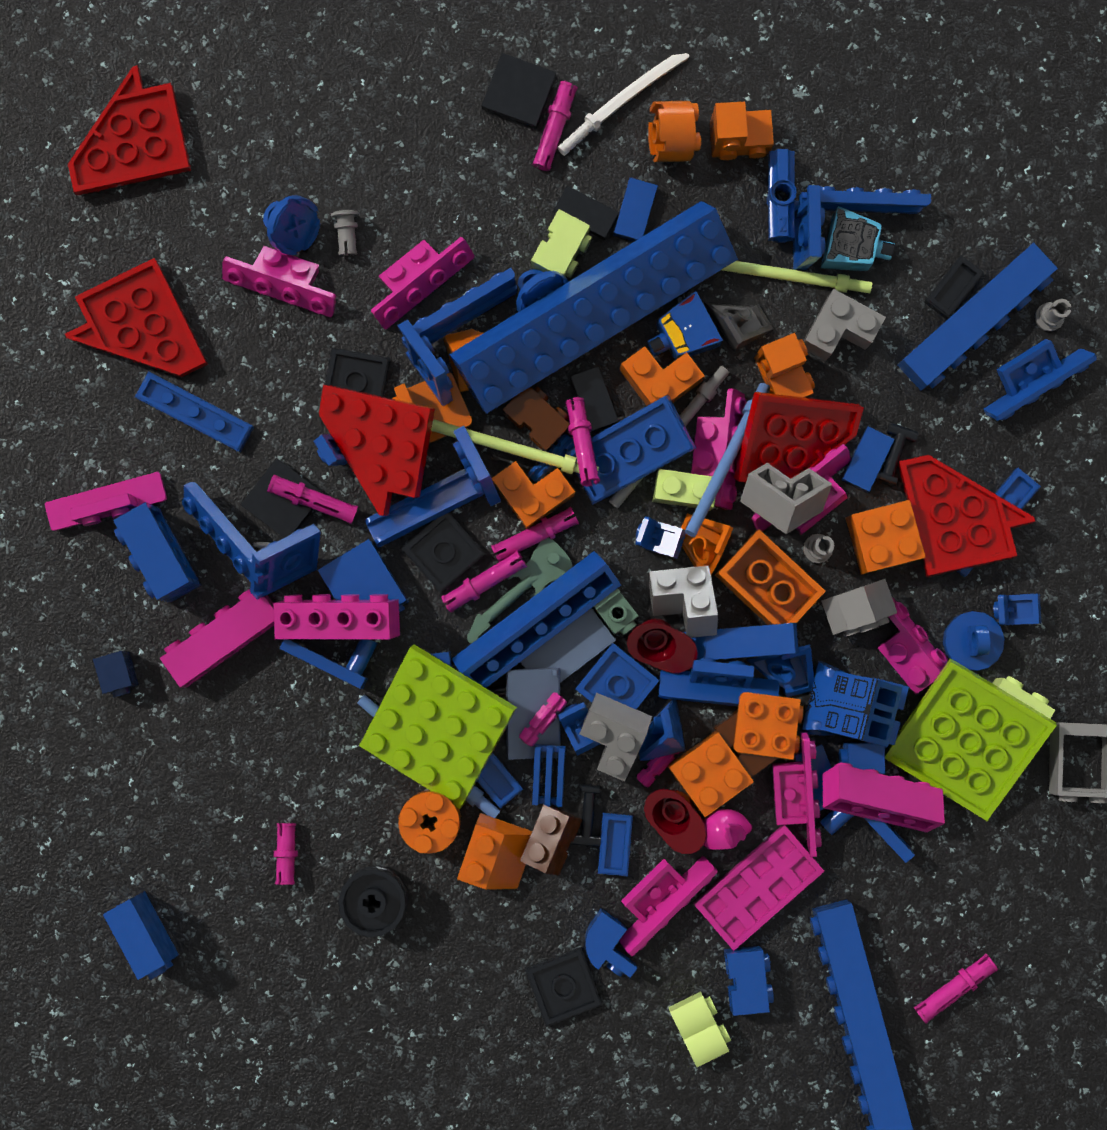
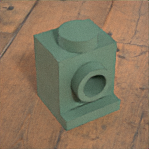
[593,588,638,635]

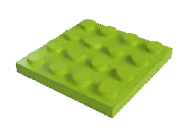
[359,644,517,809]
[885,658,1057,821]

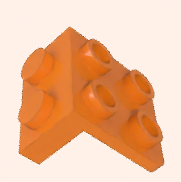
[392,373,472,444]
[733,692,803,760]

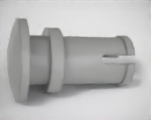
[331,210,360,256]
[1035,299,1071,332]
[803,534,834,563]

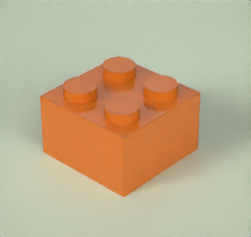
[845,500,926,575]
[667,731,754,817]

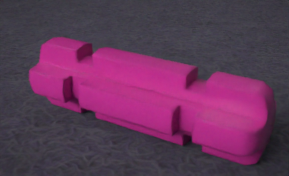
[519,692,567,747]
[636,752,680,787]

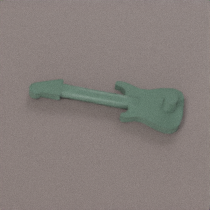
[467,538,573,644]

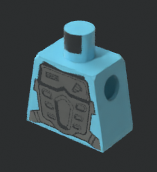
[821,207,895,271]

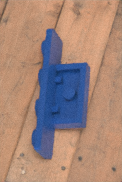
[983,339,1097,421]
[658,658,779,706]

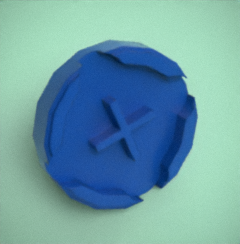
[263,195,320,256]
[516,269,569,312]
[943,611,1004,671]

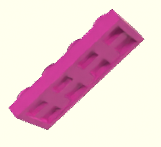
[693,825,824,951]

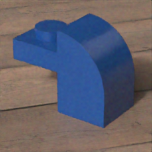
[585,908,637,978]

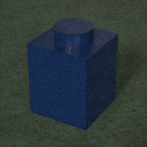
[93,651,139,698]

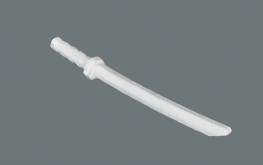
[557,53,689,156]

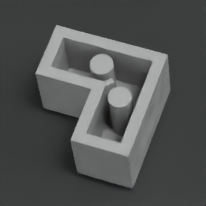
[804,289,886,361]
[740,463,832,534]
[649,565,718,638]
[821,579,897,637]
[579,692,652,781]

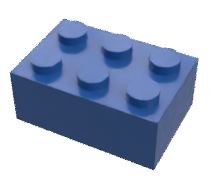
[113,502,202,603]

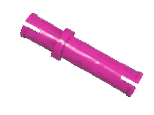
[532,81,578,171]
[566,397,600,487]
[267,474,358,524]
[491,506,579,562]
[441,550,527,613]
[913,954,998,1024]

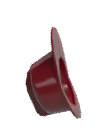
[627,618,698,673]
[644,789,707,854]

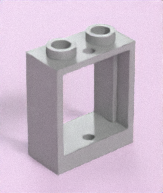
[1049,722,1107,803]

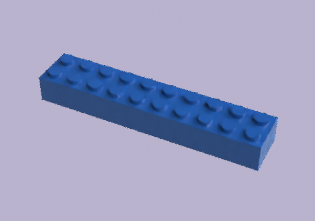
[449,201,738,414]

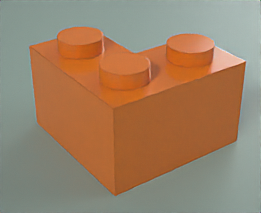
[710,101,774,160]
[754,333,815,398]
[620,346,705,406]
[491,461,575,529]

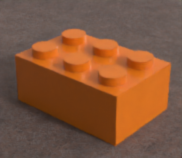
[715,529,826,625]

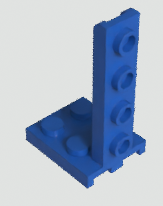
[793,185,931,271]
[397,268,517,406]
[365,426,501,548]
[182,482,321,600]

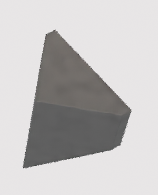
[705,303,773,352]

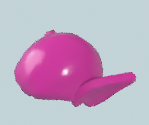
[703,809,752,850]

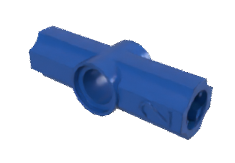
[766,149,797,243]

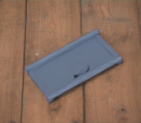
[521,608,616,683]
[506,668,561,760]

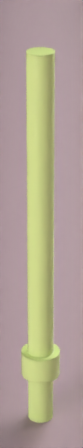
[722,261,872,294]
[431,419,599,474]

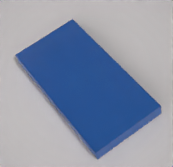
[566,395,696,505]

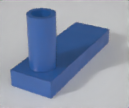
[279,639,378,689]
[820,810,915,863]

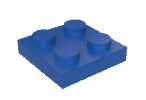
[575,643,660,709]

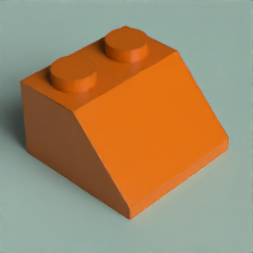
[457,813,532,890]

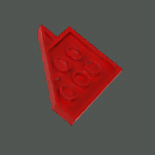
[68,65,191,195]
[65,258,208,377]
[319,385,435,516]
[734,392,864,482]
[898,455,1035,577]

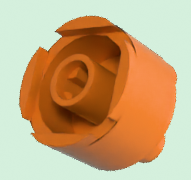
[648,101,701,162]
[398,790,461,854]

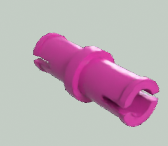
[274,823,298,885]

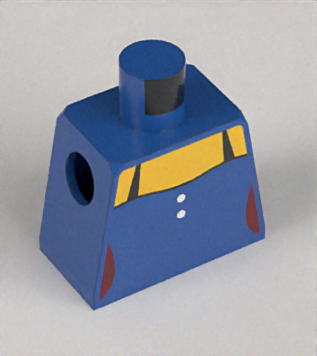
[647,291,723,360]

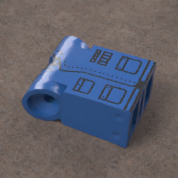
[801,661,902,747]

